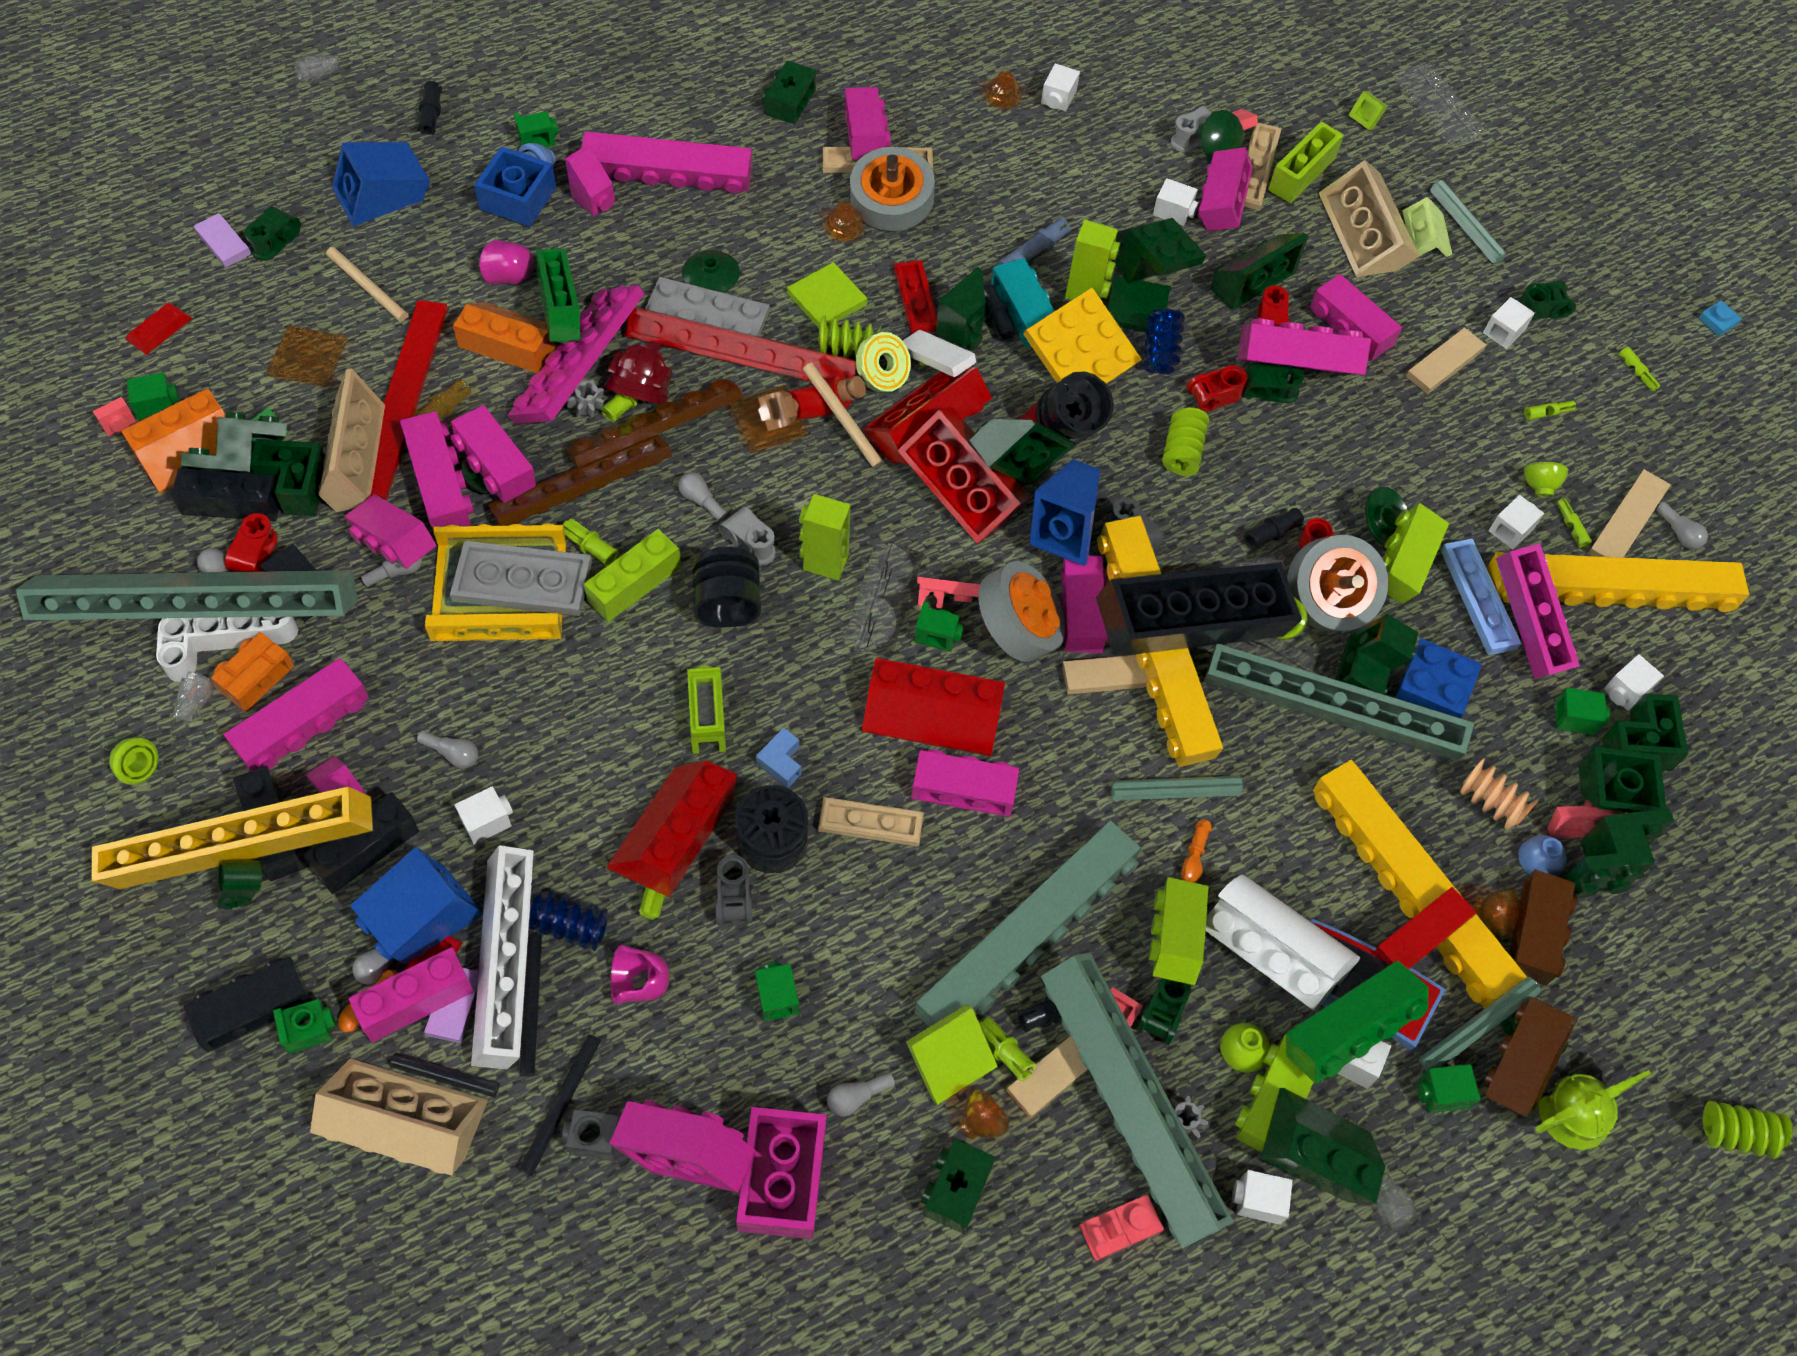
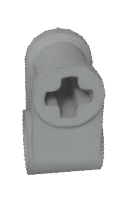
[1171,106,1212,152]
[719,507,776,565]

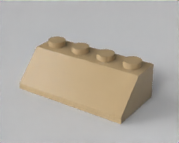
[1319,160,1419,277]
[319,368,385,512]
[310,1059,488,1176]

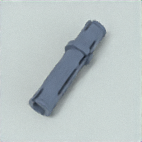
[997,217,1071,266]

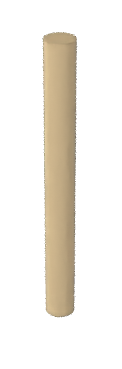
[326,247,408,322]
[802,362,883,467]

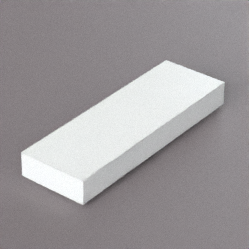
[902,329,976,377]

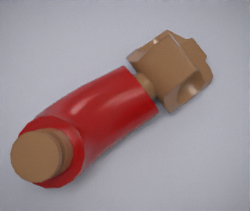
[758,375,866,431]

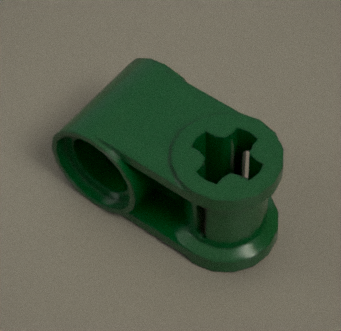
[245,206,301,261]
[1518,281,1576,320]
[1244,362,1304,403]
[215,859,262,909]
[1136,978,1191,1046]

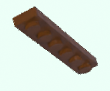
[565,379,743,468]
[488,434,672,526]

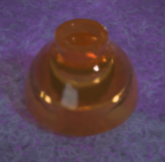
[985,72,1022,109]
[825,203,864,242]
[1474,889,1519,938]
[960,1089,1009,1140]

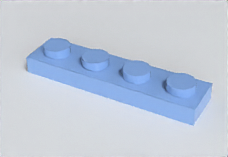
[1440,539,1521,655]

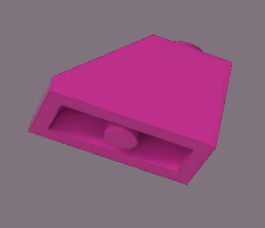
[565,144,615,216]
[305,756,372,806]

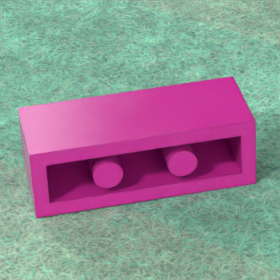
[844,87,891,160]
[1197,147,1253,231]
[1310,274,1402,361]
[450,405,536,503]
[344,494,437,569]
[1061,556,1109,653]
[911,750,1019,817]
[348,947,474,1043]

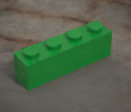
[536,248,580,343]
[1285,960,1428,1084]

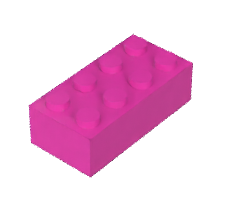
[1237,318,1371,375]

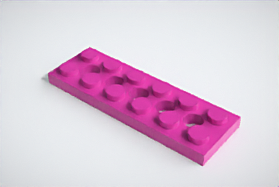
[507,285,645,424]

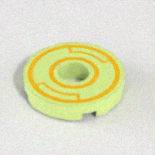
[856,332,911,392]

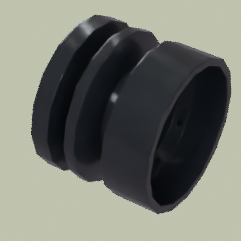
[1035,371,1114,445]
[692,547,761,628]
[735,785,808,873]

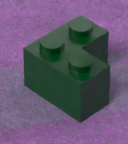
[250,439,325,516]
[1335,614,1418,695]
[1602,693,1689,771]

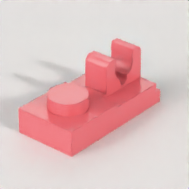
[917,577,980,608]
[1548,800,1625,839]
[1079,1194,1165,1262]

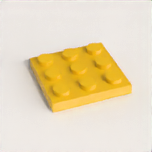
[1023,288,1142,384]

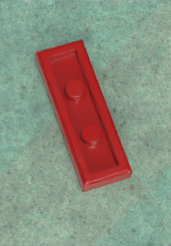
[894,260,937,335]
[1375,887,1477,970]

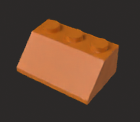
[453,302,558,373]
[121,388,225,493]

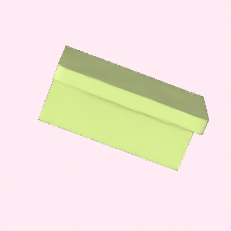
[1402,197,1452,257]

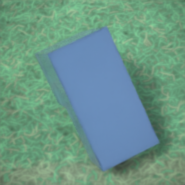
[756,728,802,788]

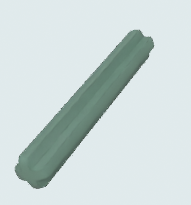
[1430,180,1506,264]
[1111,776,1243,800]
[1418,977,1541,1071]

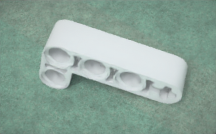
[156,617,298,682]

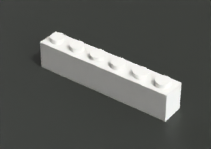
[471,845,534,1069]

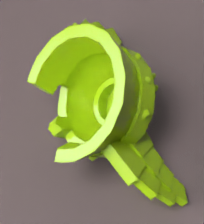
[1535,1070,1651,1150]

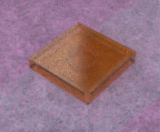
[267,325,347,388]
[730,385,808,454]

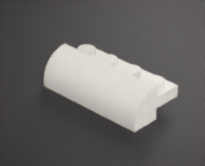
[1205,875,1360,1012]

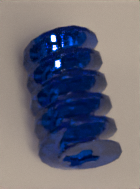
[1143,309,1185,375]
[528,889,608,952]

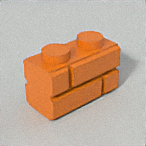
[210,632,294,712]

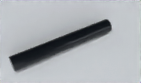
[390,1053,500,1098]

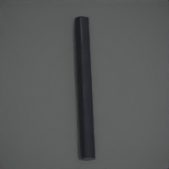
[520,933,542,1076]
[519,1035,601,1176]

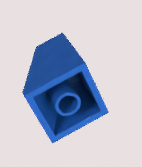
[332,142,430,226]
[1030,459,1100,566]
[350,847,483,964]

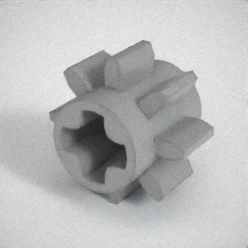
[567,379,604,418]
[1170,1096,1208,1142]

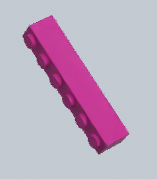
[582,131,753,193]

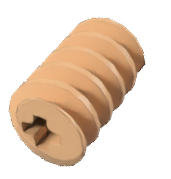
[1460,758,1539,830]

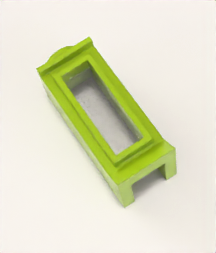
[687,665,726,754]

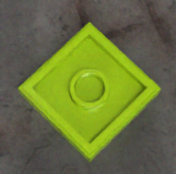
[787,262,868,329]
[906,1004,998,1105]

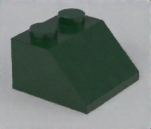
[936,267,986,350]
[1578,746,1667,813]

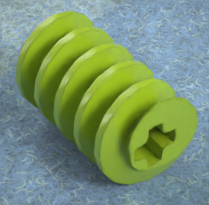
[818,315,881,358]
[1162,407,1209,477]
[1702,1100,1793,1159]

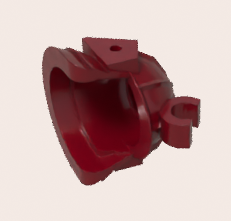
[603,340,673,403]

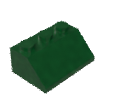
[1210,233,1309,311]
[969,419,1075,485]
[1260,1088,1385,1203]

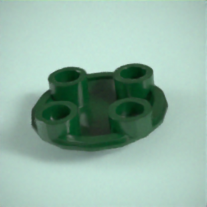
[1197,110,1244,164]

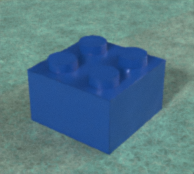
[474,146,556,227]
[1393,638,1482,718]

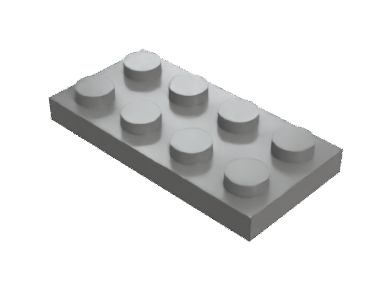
[645,277,770,336]
[450,541,592,616]

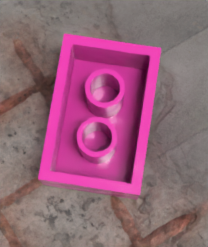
[609,1100,755,1193]
[736,1107,826,1239]

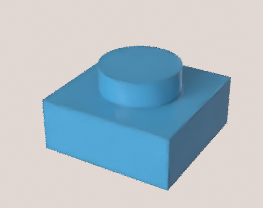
[1699,300,1742,337]

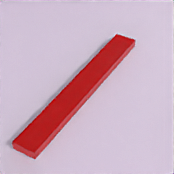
[371,300,448,501]
[625,307,857,381]

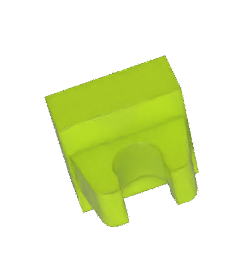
[1349,91,1388,130]

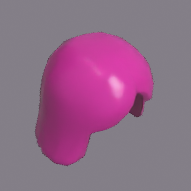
[479,239,534,285]
[610,945,670,1004]

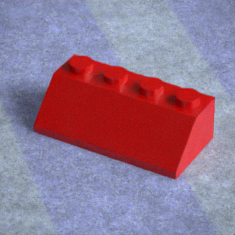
[860,367,992,465]
[898,407,1032,544]
[862,658,1005,756]
[607,760,737,897]

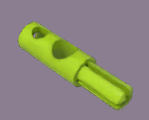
[1618,347,1660,391]
[1524,401,1576,420]
[1557,498,1592,548]

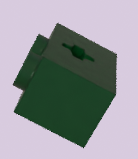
[762,61,816,125]
[920,1138,996,1235]

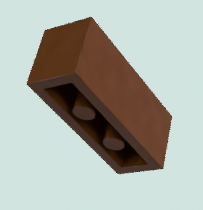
[1509,869,1577,986]
[1484,997,1578,1117]

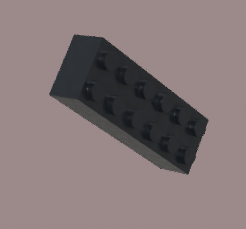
[1095,562,1302,657]

